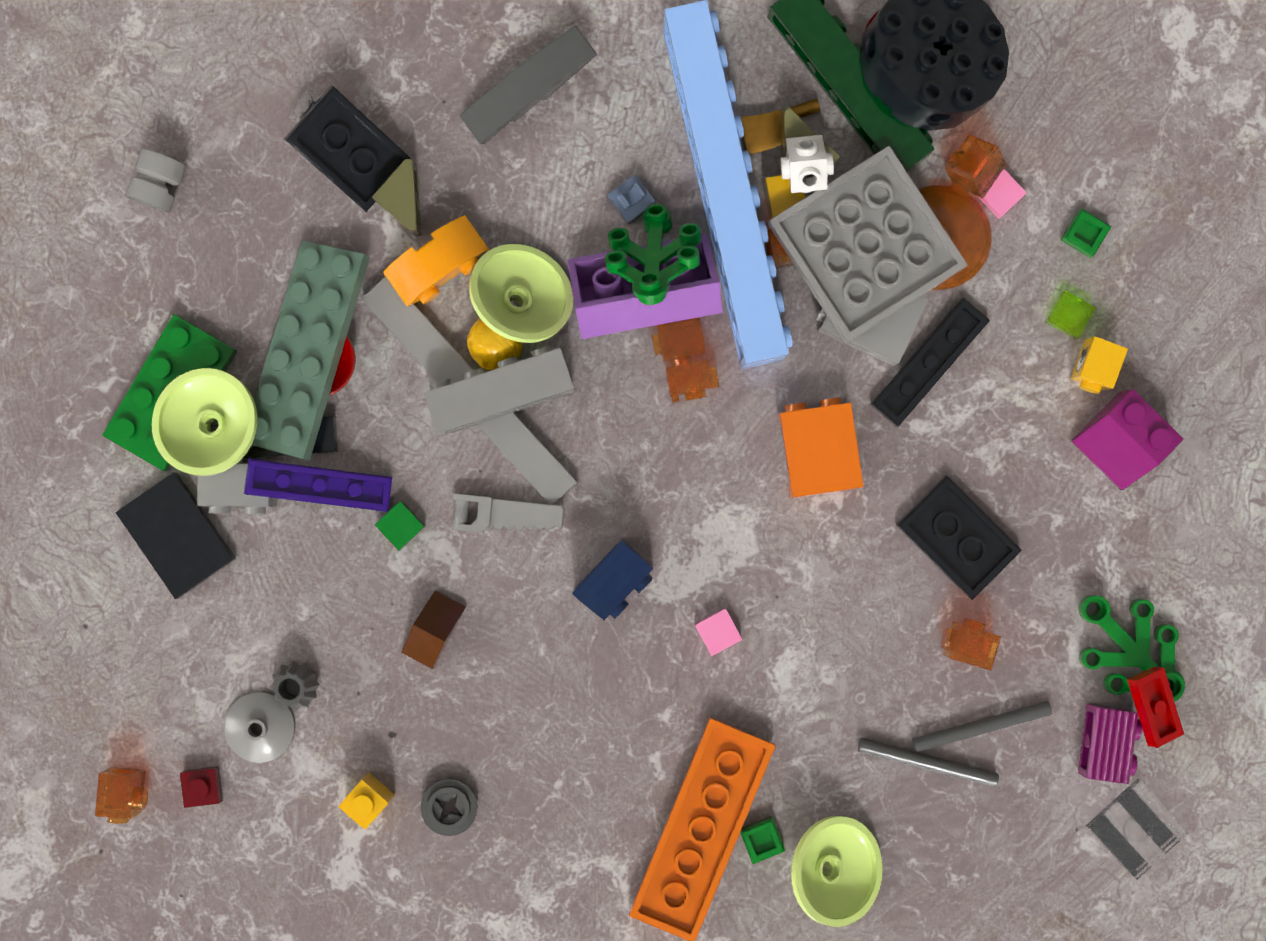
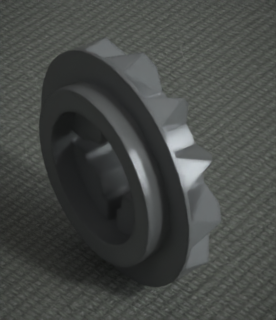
[421,778,478,836]

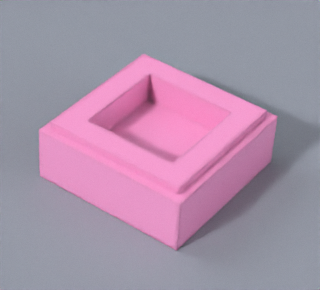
[975,168,1027,219]
[694,608,743,656]

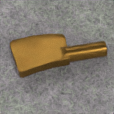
[741,98,821,154]

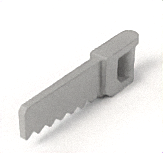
[452,493,564,532]

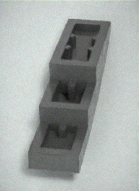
[460,26,598,144]

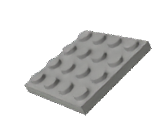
[768,146,968,344]

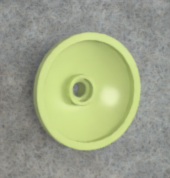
[469,244,573,343]
[152,368,258,476]
[791,816,883,927]

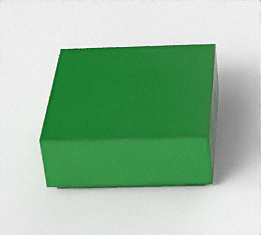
[1061,208,1112,258]
[375,501,426,551]
[740,816,785,864]

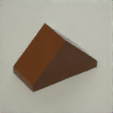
[402,590,466,669]

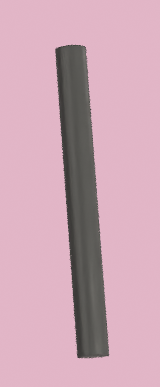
[912,701,1052,752]
[858,738,999,787]

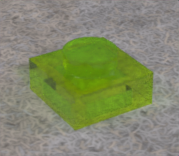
[1045,291,1096,340]

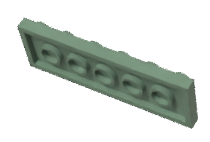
[251,240,370,461]

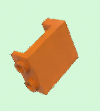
[777,397,864,498]

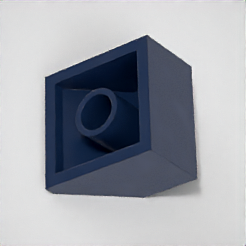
[572,538,653,620]

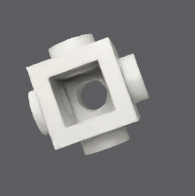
[781,135,834,193]

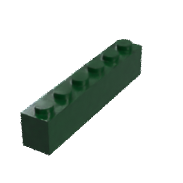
[767,0,934,173]

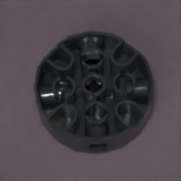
[859,0,1009,131]

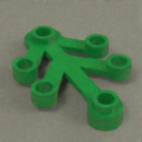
[605,203,701,305]
[1078,595,1185,702]

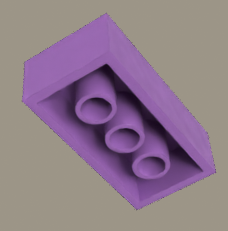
[567,233,723,339]

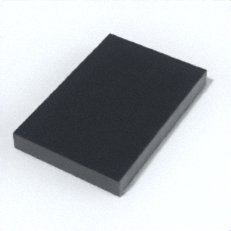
[284,85,411,212]
[115,472,236,599]
[896,476,1022,600]

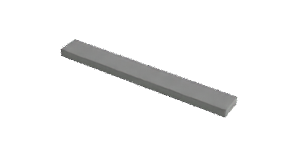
[361,276,577,505]

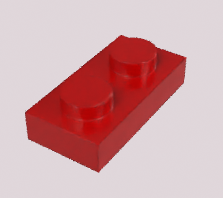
[1127,666,1184,748]

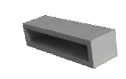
[424,345,574,437]

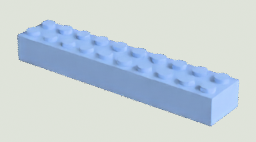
[663,0,793,370]

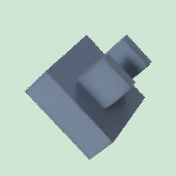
[607,174,656,225]

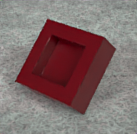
[180,766,223,808]

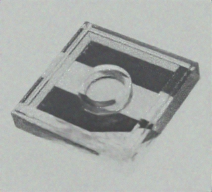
[1086,778,1189,881]

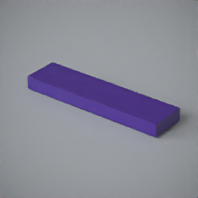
[243,459,392,512]

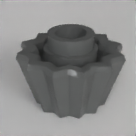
[270,661,320,711]

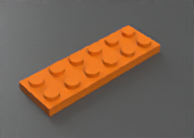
[629,717,776,941]

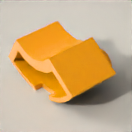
[383,215,489,307]

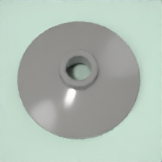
[224,692,295,763]

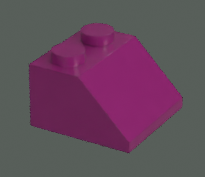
[1071,389,1184,490]

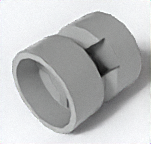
[125,149,186,213]

